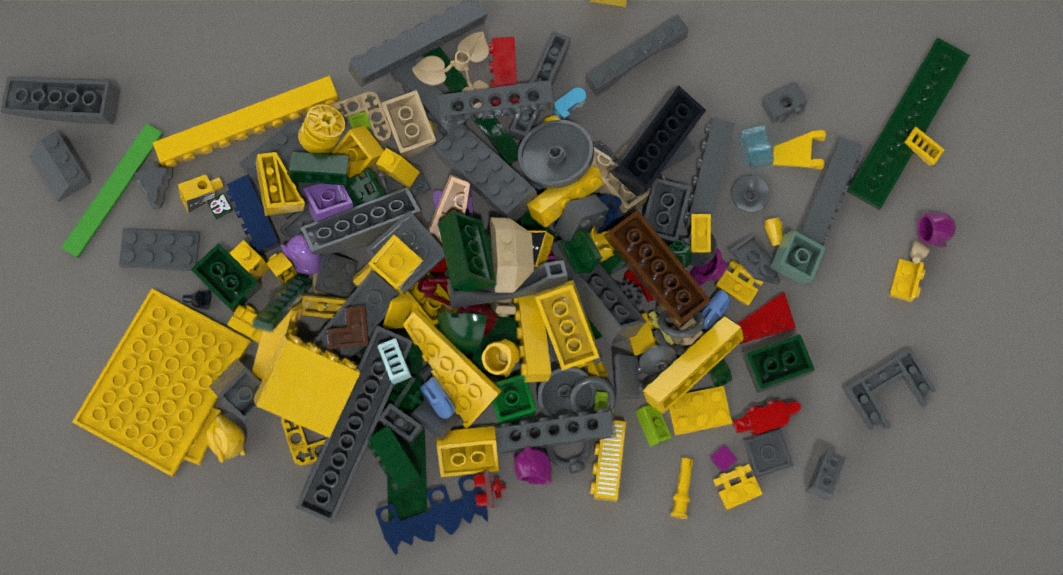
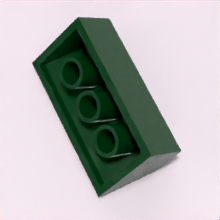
[438,211,497,292]

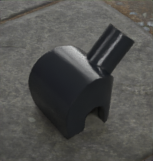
[182,291,211,310]

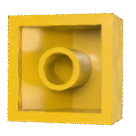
[331,125,384,178]

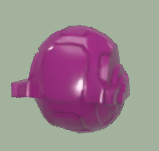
[917,212,956,248]
[513,446,552,485]

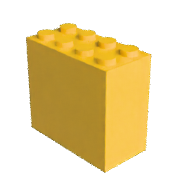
[253,334,360,438]

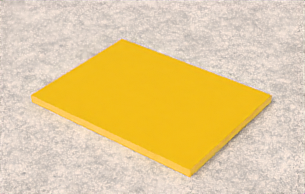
[72,288,252,477]

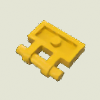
[715,260,763,307]
[713,464,763,511]

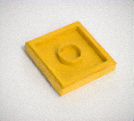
[368,235,424,290]

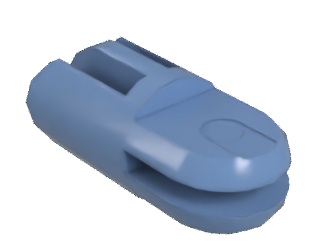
[702,290,732,330]
[420,377,455,419]

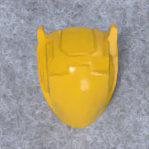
[482,339,520,377]
[207,415,246,463]

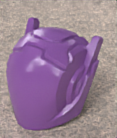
[280,234,321,274]

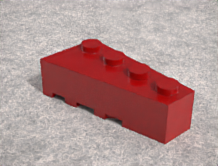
[489,37,518,114]

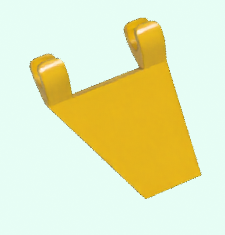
[772,130,826,170]

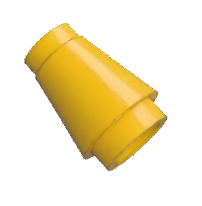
[764,217,783,246]

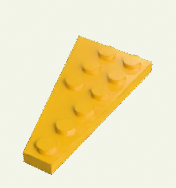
[403,309,501,429]

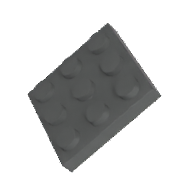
[366,210,445,294]

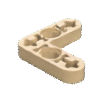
[330,91,392,144]

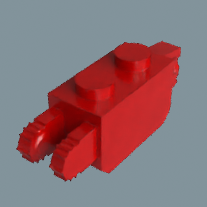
[733,399,801,436]

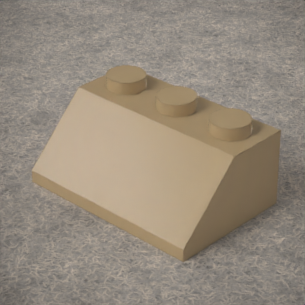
[381,90,436,159]

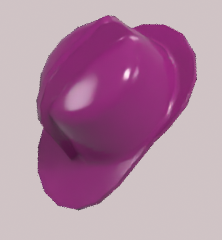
[689,249,729,286]

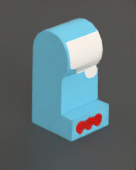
[552,87,586,120]

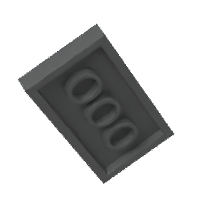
[119,229,200,271]

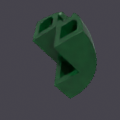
[437,312,486,354]

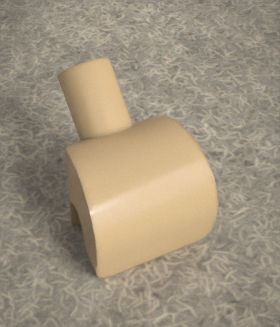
[910,240,931,264]

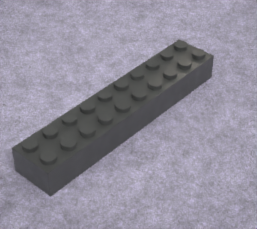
[296,326,413,524]

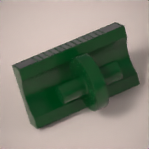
[388,376,423,413]

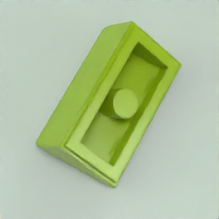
[635,405,672,447]

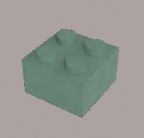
[770,230,826,285]

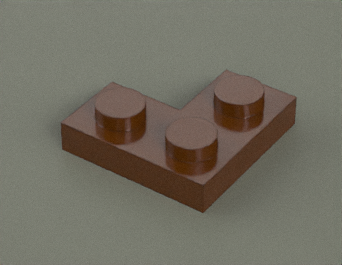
[327,306,368,349]

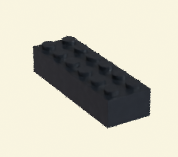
[609,85,706,197]

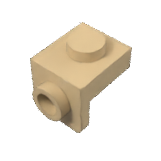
[491,299,516,317]

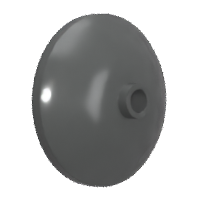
[537,367,595,420]

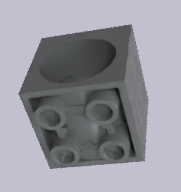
[209,359,261,422]

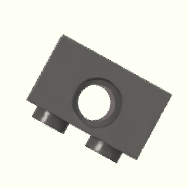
[762,82,808,123]
[378,403,423,445]

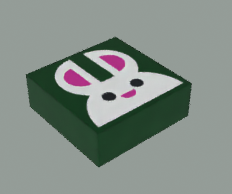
[207,193,233,220]

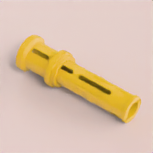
[670,458,694,519]

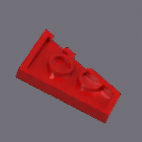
[737,292,796,345]

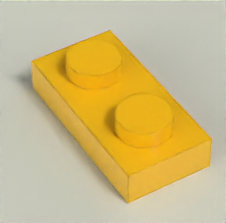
[691,214,711,253]

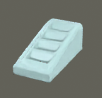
[377,338,411,384]

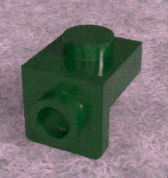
[708,359,732,387]

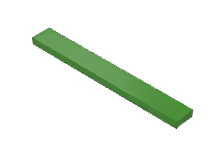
[61,123,164,259]

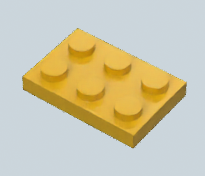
[669,386,732,436]

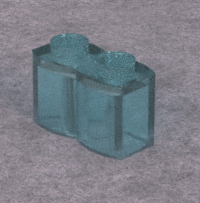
[739,125,774,169]

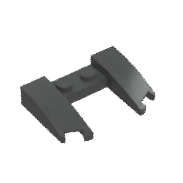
[842,348,936,429]

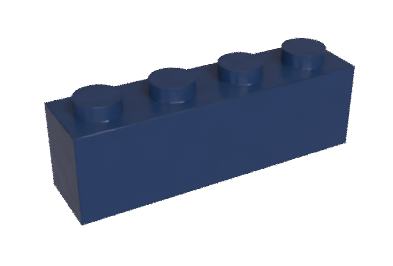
[226,175,280,255]

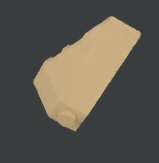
[592,147,652,221]

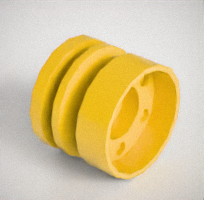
[298,104,345,154]

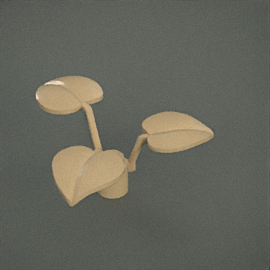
[412,31,489,109]

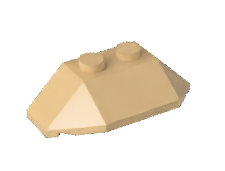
[490,218,534,293]

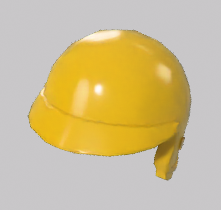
[589,227,613,262]

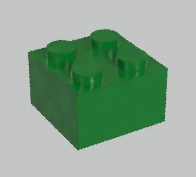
[492,375,536,425]

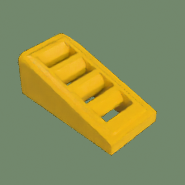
[905,127,945,166]

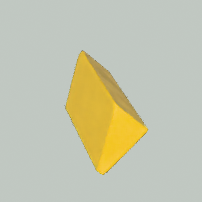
[382,293,413,330]

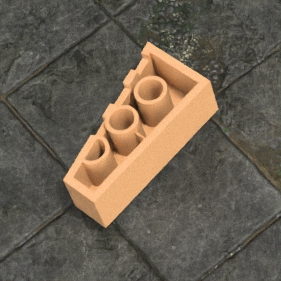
[428,175,470,248]

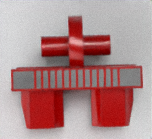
[473,470,506,508]

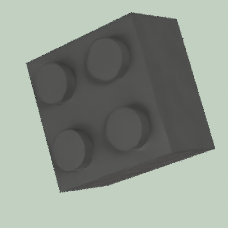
[554,194,609,241]

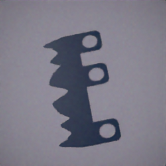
[375,474,488,555]

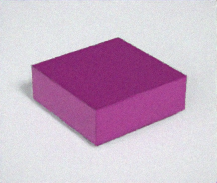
[710,445,738,473]

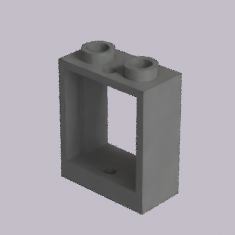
[806,450,846,500]

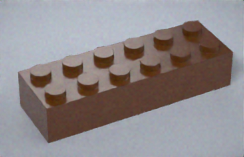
[605,210,711,328]

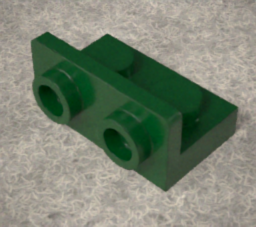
[560,228,603,273]

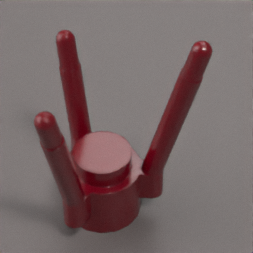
[418,277,451,306]

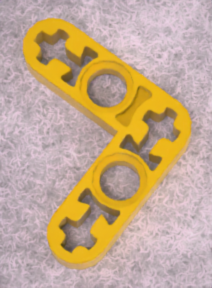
[281,418,326,466]

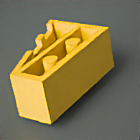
[255,152,305,216]

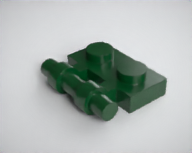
[343,168,386,207]

